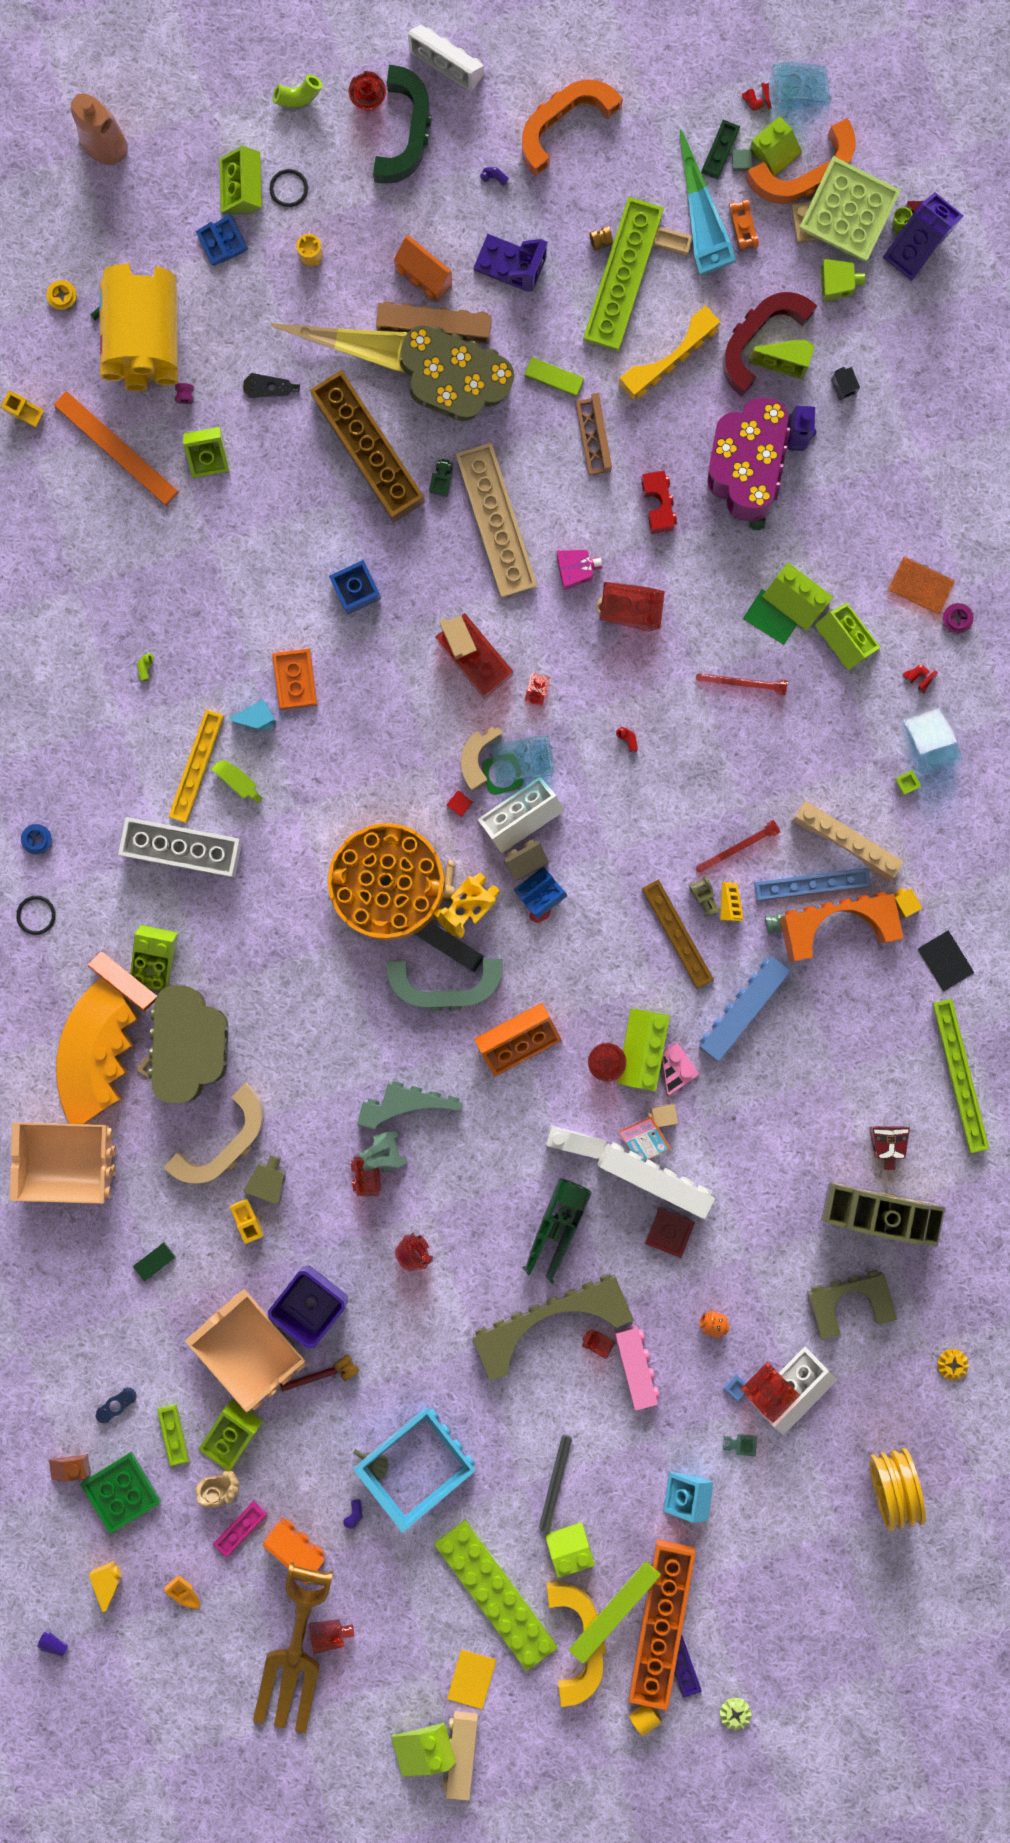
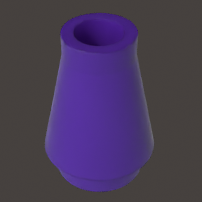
[37,1632,68,1657]

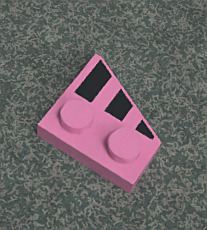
[662,1043,699,1095]

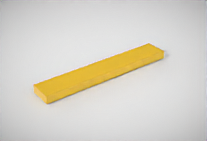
[168,709,225,823]

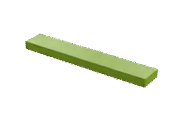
[568,1560,661,1664]

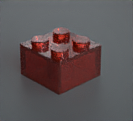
[740,1361,800,1423]

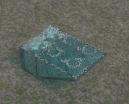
[491,735,554,783]

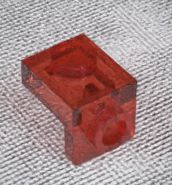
[524,672,551,706]
[582,1329,616,1359]

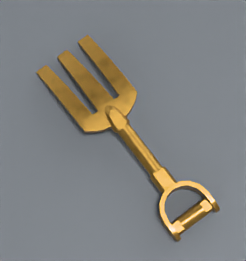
[253,1562,334,1733]

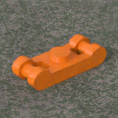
[729,199,759,251]

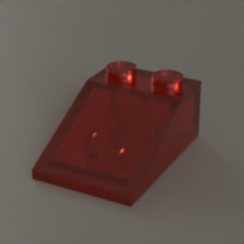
[600,582,665,632]

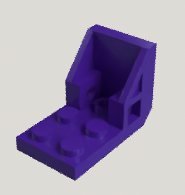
[882,192,964,281]
[473,234,548,292]

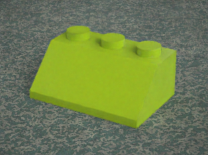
[219,145,262,214]
[762,563,833,631]
[815,602,881,671]

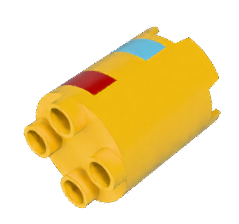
[99,263,178,391]

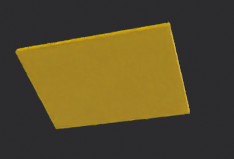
[447,1649,496,1710]

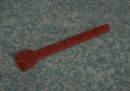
[695,673,788,695]
[696,820,781,873]

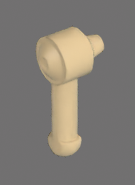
[443,860,456,900]

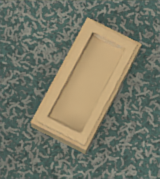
[652,227,693,256]

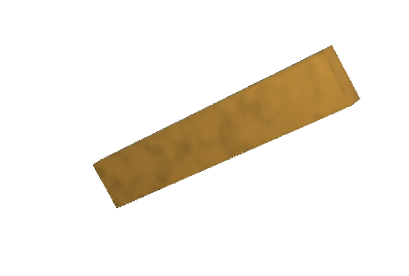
[642,879,714,989]

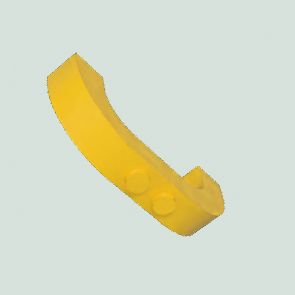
[547,1581,606,1707]

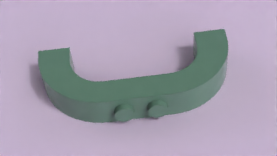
[387,959,502,1011]

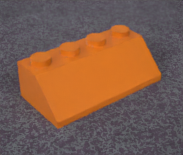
[474,1003,562,1077]

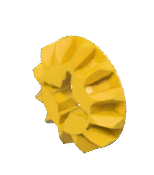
[46,280,77,311]
[937,1349,969,1381]

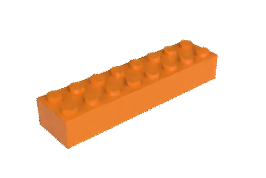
[629,1539,696,1711]

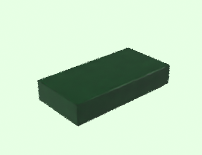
[133,1242,176,1282]

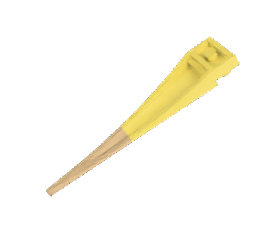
[271,323,407,373]

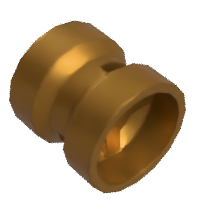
[589,226,613,250]
[333,1354,360,1382]

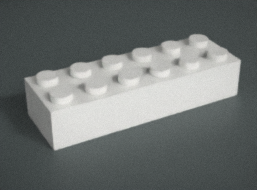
[118,817,242,878]
[597,1142,715,1219]

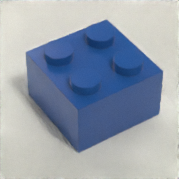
[329,560,381,615]

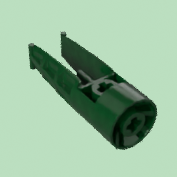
[522,1178,592,1284]

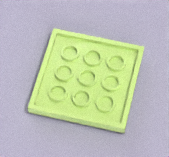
[799,156,901,262]

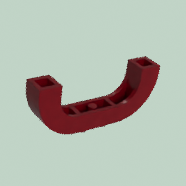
[723,292,817,397]

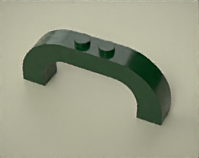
[373,65,432,184]

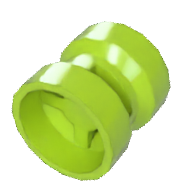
[892,207,913,234]

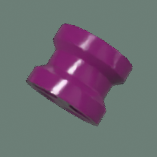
[175,383,194,404]

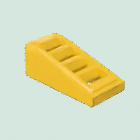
[720,882,743,921]

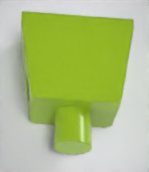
[821,259,865,302]

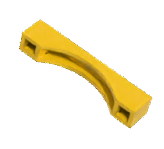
[619,305,720,401]

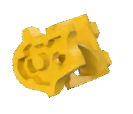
[433,873,500,939]

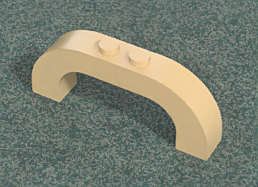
[163,1083,264,1184]

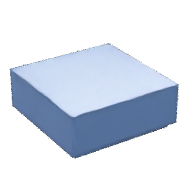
[723,1374,751,1402]

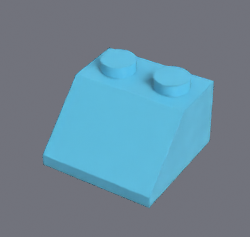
[664,1472,714,1523]

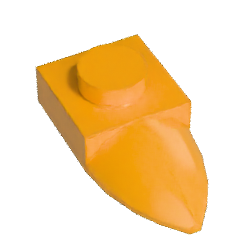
[164,1575,200,1609]

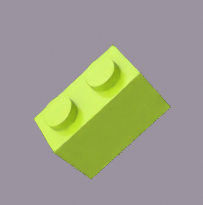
[749,116,802,176]
[183,427,230,478]
[545,1522,595,1578]

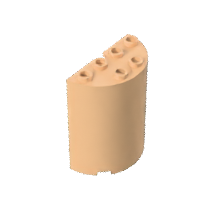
[10,1122,116,1204]
[185,1289,307,1413]

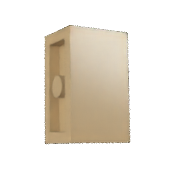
[439,615,477,660]

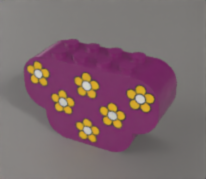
[707,398,790,522]

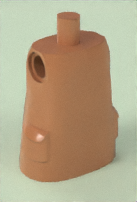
[71,93,128,165]

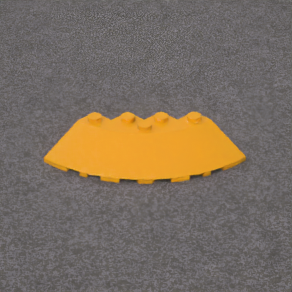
[56,978,141,1124]

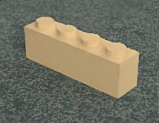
[443,1711,478,1801]

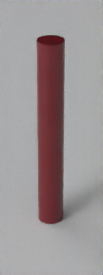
[280,1367,338,1392]

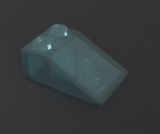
[770,62,831,111]
[903,709,963,775]

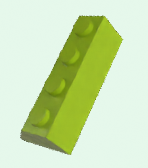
[617,1008,670,1091]

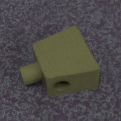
[243,1155,286,1204]

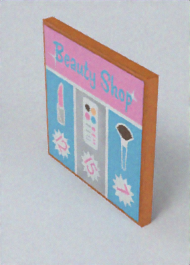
[619,1116,671,1161]

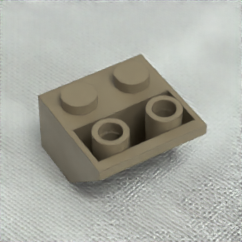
[504,840,549,882]

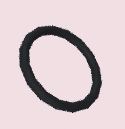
[269,169,308,207]
[16,896,56,935]

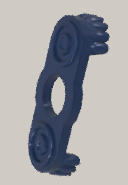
[95,1387,137,1423]

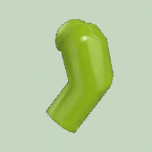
[137,653,154,682]

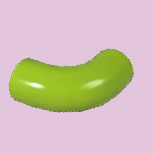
[272,75,323,108]

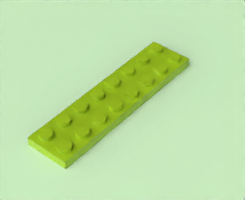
[583,196,664,352]
[434,1519,558,1671]

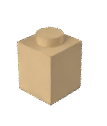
[648,1104,678,1127]

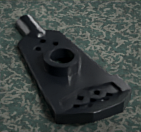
[243,373,300,398]

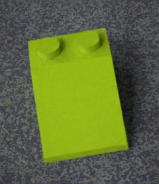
[749,340,815,380]
[198,1399,264,1471]
[391,1723,456,1776]

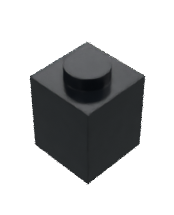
[831,367,860,400]

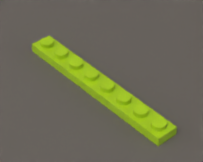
[932,998,990,1153]

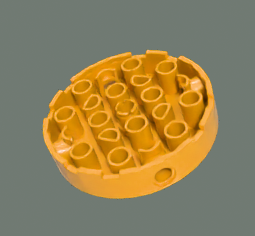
[328,823,445,941]

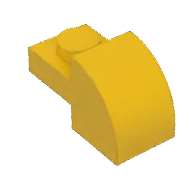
[0,390,45,428]
[230,1198,263,1244]

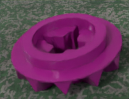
[942,603,974,634]

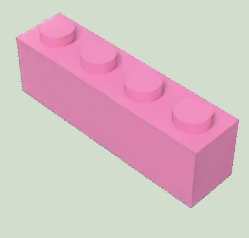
[615,1325,660,1411]

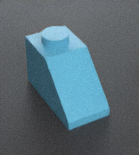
[230,700,276,732]

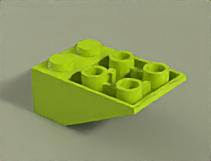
[130,925,178,991]

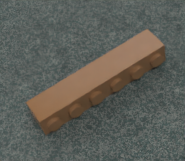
[376,301,492,344]

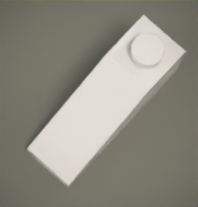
[546,1125,606,1159]

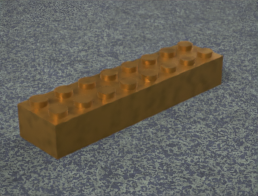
[310,370,425,523]

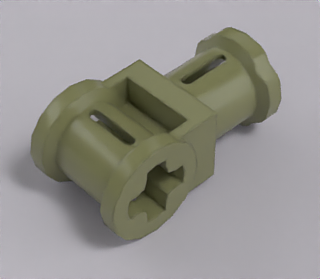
[688,876,720,917]

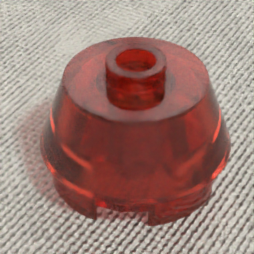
[348,71,386,112]
[588,1043,627,1082]
[395,1232,433,1272]

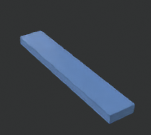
[754,868,871,901]

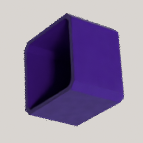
[268,1265,348,1349]

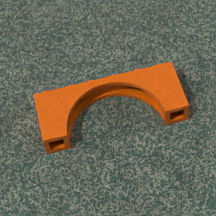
[779,891,904,962]

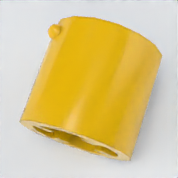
[296,234,323,266]
[629,1705,663,1737]

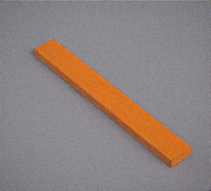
[53,391,179,506]

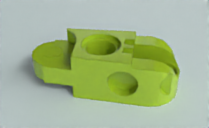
[211,760,263,803]

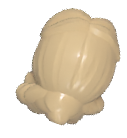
[195,1471,239,1508]

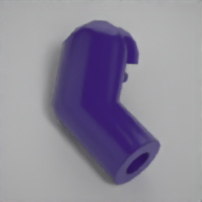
[480,167,509,186]
[343,1499,363,1529]

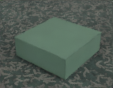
[732,149,752,171]

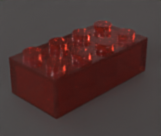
[435,613,514,699]

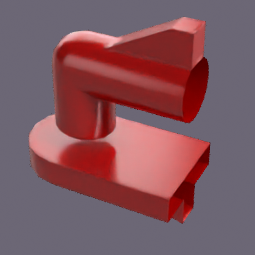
[742,82,772,111]
[903,665,938,694]

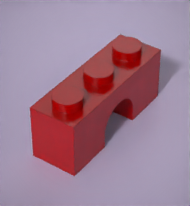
[641,470,677,534]

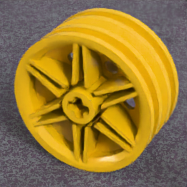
[869,1448,926,1532]

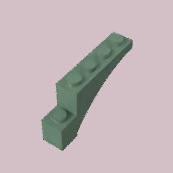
[357,1081,463,1129]

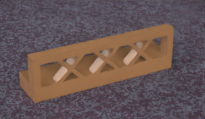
[576,393,612,476]

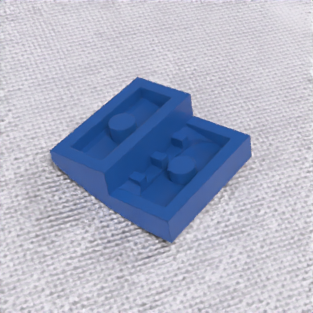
[196,214,248,266]
[514,866,568,920]

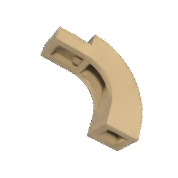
[461,727,502,792]

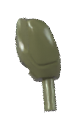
[353,1449,389,1481]

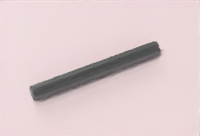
[539,1435,572,1532]

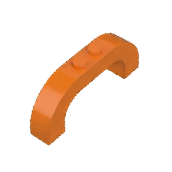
[522,79,623,176]
[746,118,856,204]

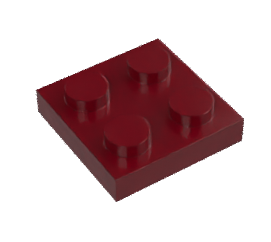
[645,1207,695,1258]

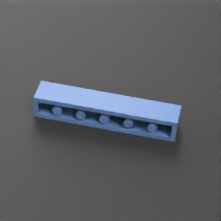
[699,957,791,1061]

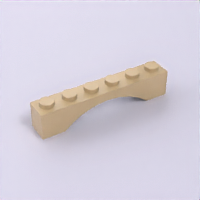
[791,801,904,881]

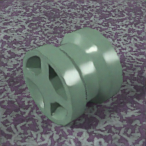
[765,913,782,934]

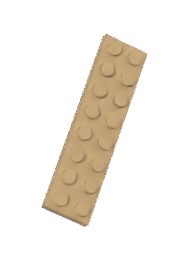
[455,442,537,599]

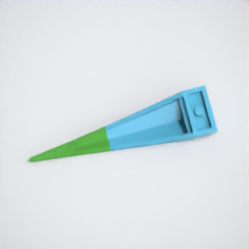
[679,129,737,276]

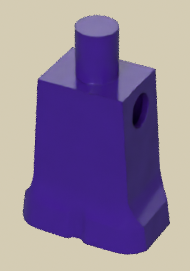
[787,405,817,451]

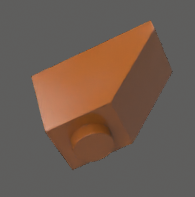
[49,1454,90,1482]

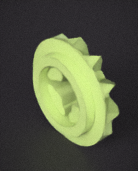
[720,1698,751,1731]

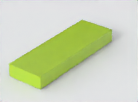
[524,357,584,397]
[157,1404,190,1467]

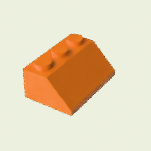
[394,234,452,302]
[262,1517,325,1585]

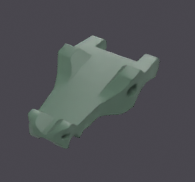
[359,1130,408,1173]

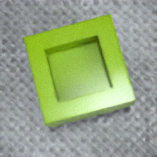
[894,770,921,795]

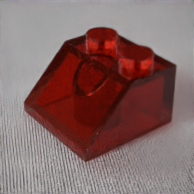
[351,1155,381,1196]

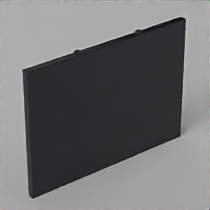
[918,930,974,991]

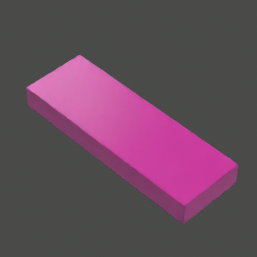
[213,1500,268,1558]

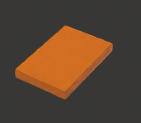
[272,648,318,710]

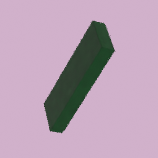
[701,119,740,179]

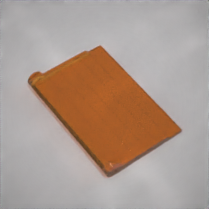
[888,556,955,615]

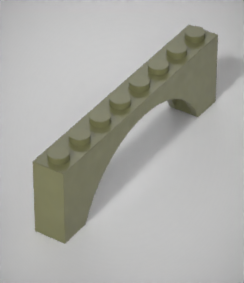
[472,1273,634,1381]

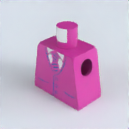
[556,550,602,590]

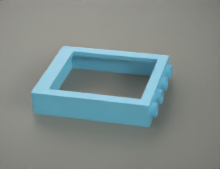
[353,1407,476,1533]

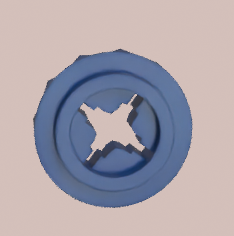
[21,824,52,855]

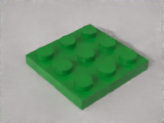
[80,1451,161,1534]

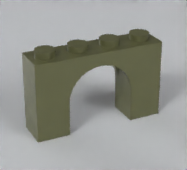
[807,1270,897,1340]

